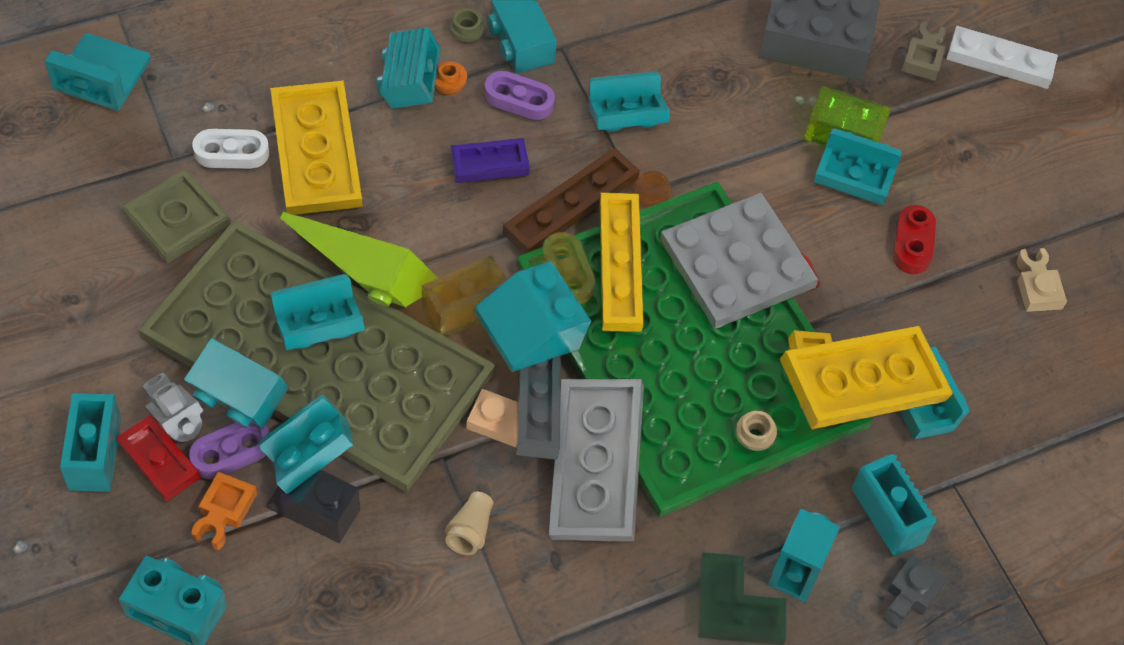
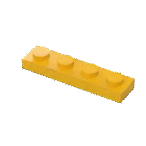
[600,193,643,332]

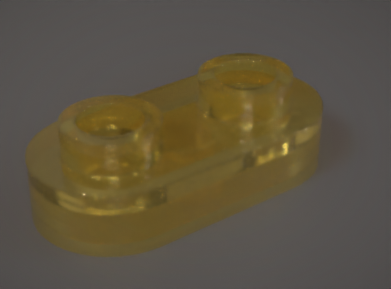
[542,232,595,304]

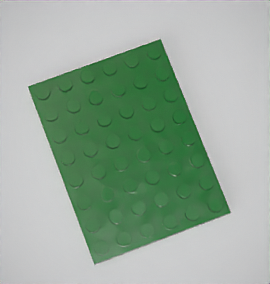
[516,182,872,518]

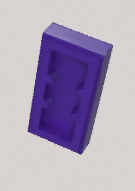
[451,138,530,183]

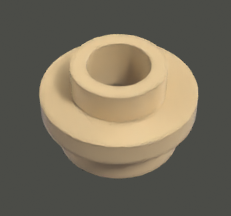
[736,411,777,451]

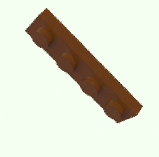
[503,147,640,254]

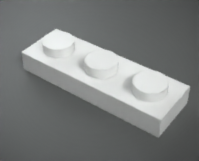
[946,26,1058,89]

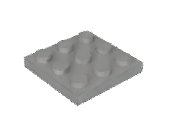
[660,193,818,329]

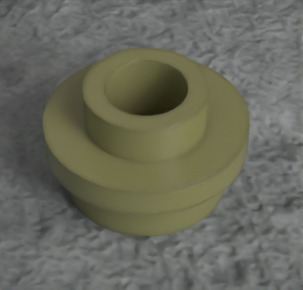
[449,8,485,42]

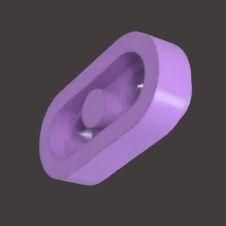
[484,71,555,120]
[189,422,269,479]

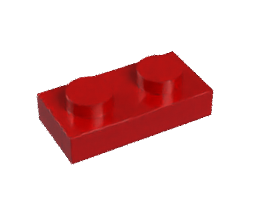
[116,415,200,503]

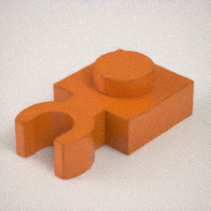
[192,472,257,551]

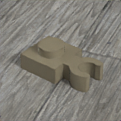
[901,21,946,81]

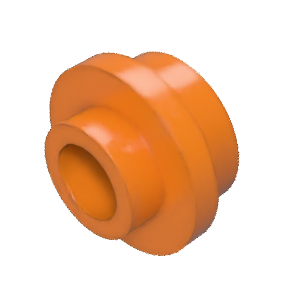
[435,61,467,95]

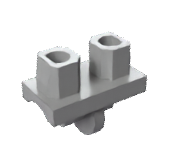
[143,373,203,442]

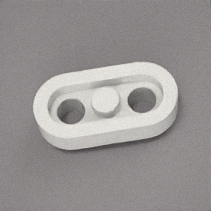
[192,129,269,169]

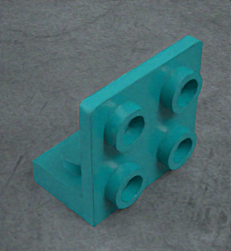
[45,33,151,111]

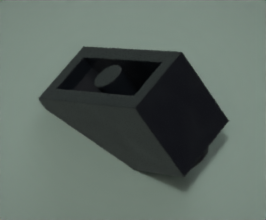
[266,470,360,544]

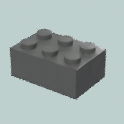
[759,0,880,80]

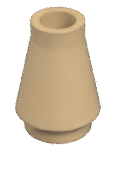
[445,491,494,555]

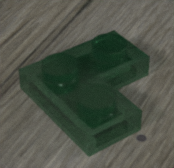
[698,552,786,645]

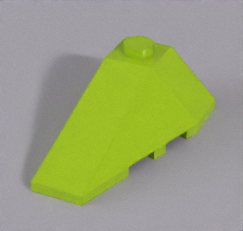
[280,212,441,307]

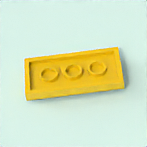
[270,80,363,215]
[780,326,953,429]

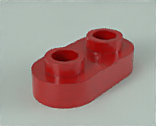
[893,205,936,274]

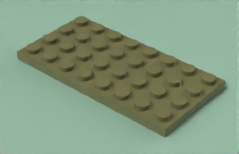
[139,220,496,493]

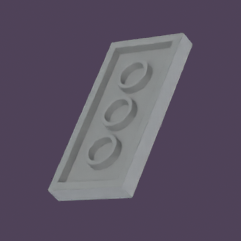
[549,379,644,541]

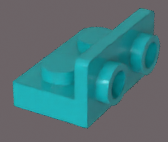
[259,395,353,494]

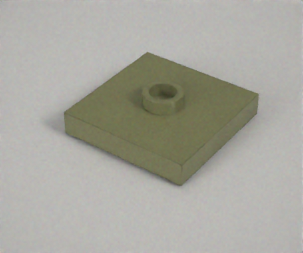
[121,169,231,264]

